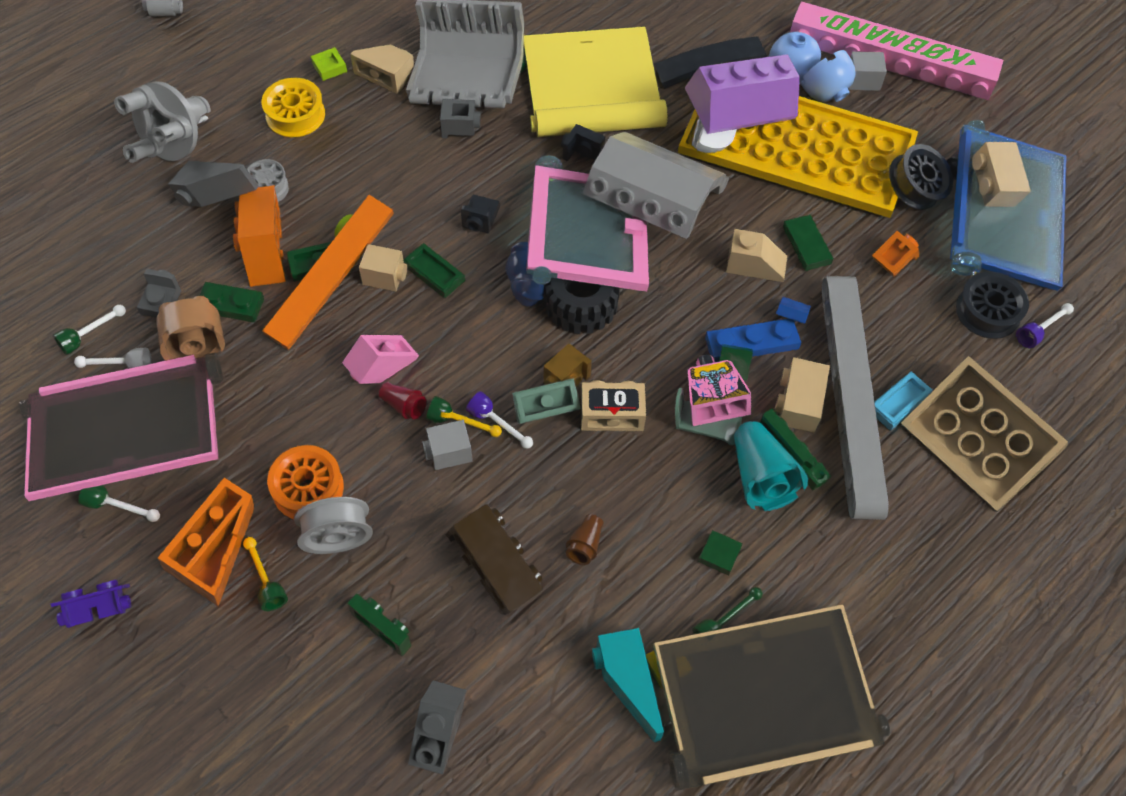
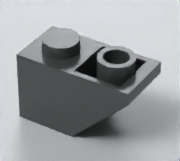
[408,681,467,774]

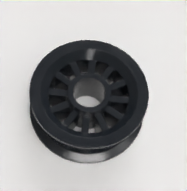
[889,144,953,210]
[956,272,1029,339]

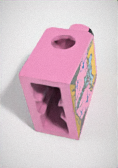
[688,355,751,426]

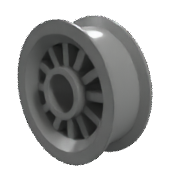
[294,497,373,554]

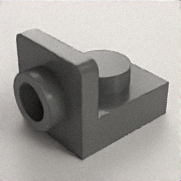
[137,269,181,318]

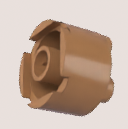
[156,296,225,363]

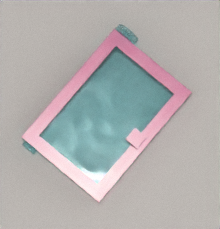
[526,156,649,292]

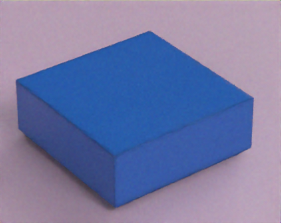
[776,297,811,323]

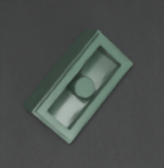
[512,378,581,424]

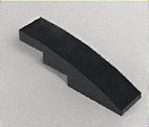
[655,36,767,89]

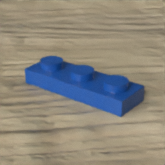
[705,319,801,362]

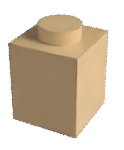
[359,244,407,291]

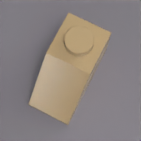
[350,44,414,94]
[726,229,787,282]

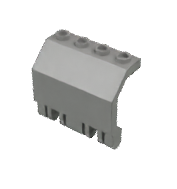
[583,132,729,239]

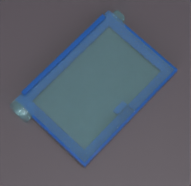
[950,120,1066,291]

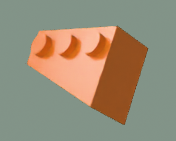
[233,185,286,287]
[158,477,255,606]

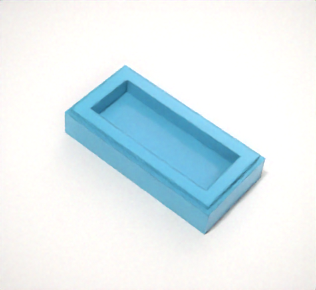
[874,371,933,431]

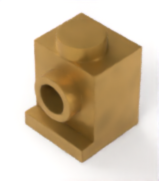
[543,343,592,387]

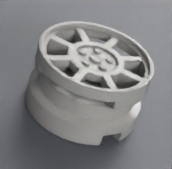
[247,159,289,202]

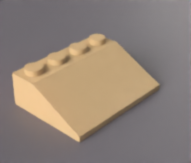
[901,356,1068,511]

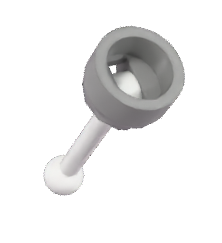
[74,348,151,368]

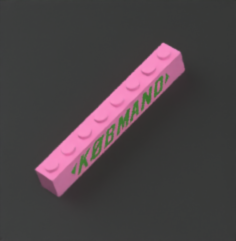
[790,1,1004,100]

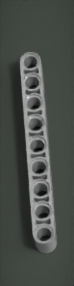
[822,276,889,520]

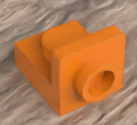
[872,231,920,277]

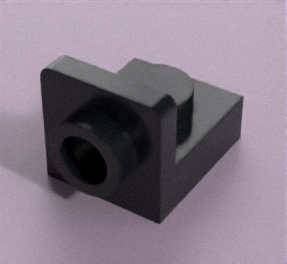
[561,124,605,161]
[461,194,500,234]

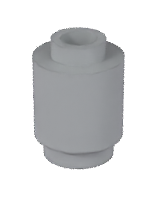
[142,0,183,17]

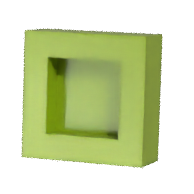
[311,47,347,81]

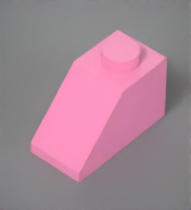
[342,335,419,384]

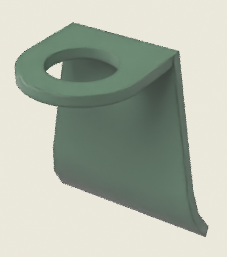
[675,387,742,445]

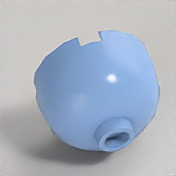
[769,32,821,84]
[800,50,856,102]

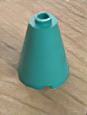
[734,421,808,511]

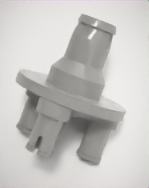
[114,81,211,163]

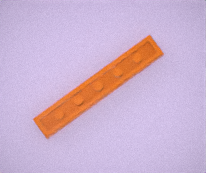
[262,195,394,350]

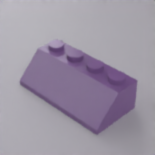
[685,54,800,134]

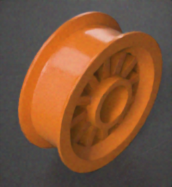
[267,445,344,519]

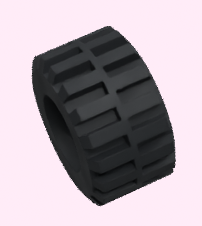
[545,252,620,334]

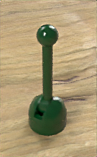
[692,587,763,641]

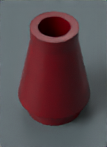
[379,382,427,419]

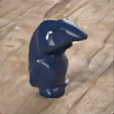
[505,242,545,307]

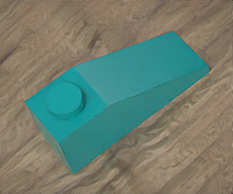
[592,628,664,742]

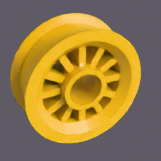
[261,78,325,137]

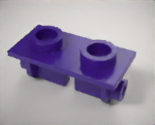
[50,580,132,628]

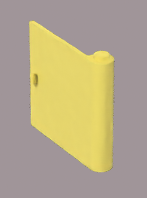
[524,27,667,137]

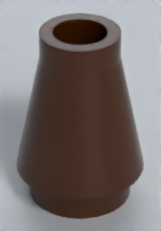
[566,514,604,565]

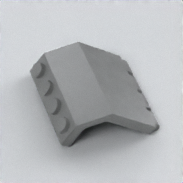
[406,0,524,109]

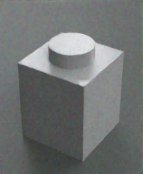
[849,51,887,91]
[422,420,473,470]

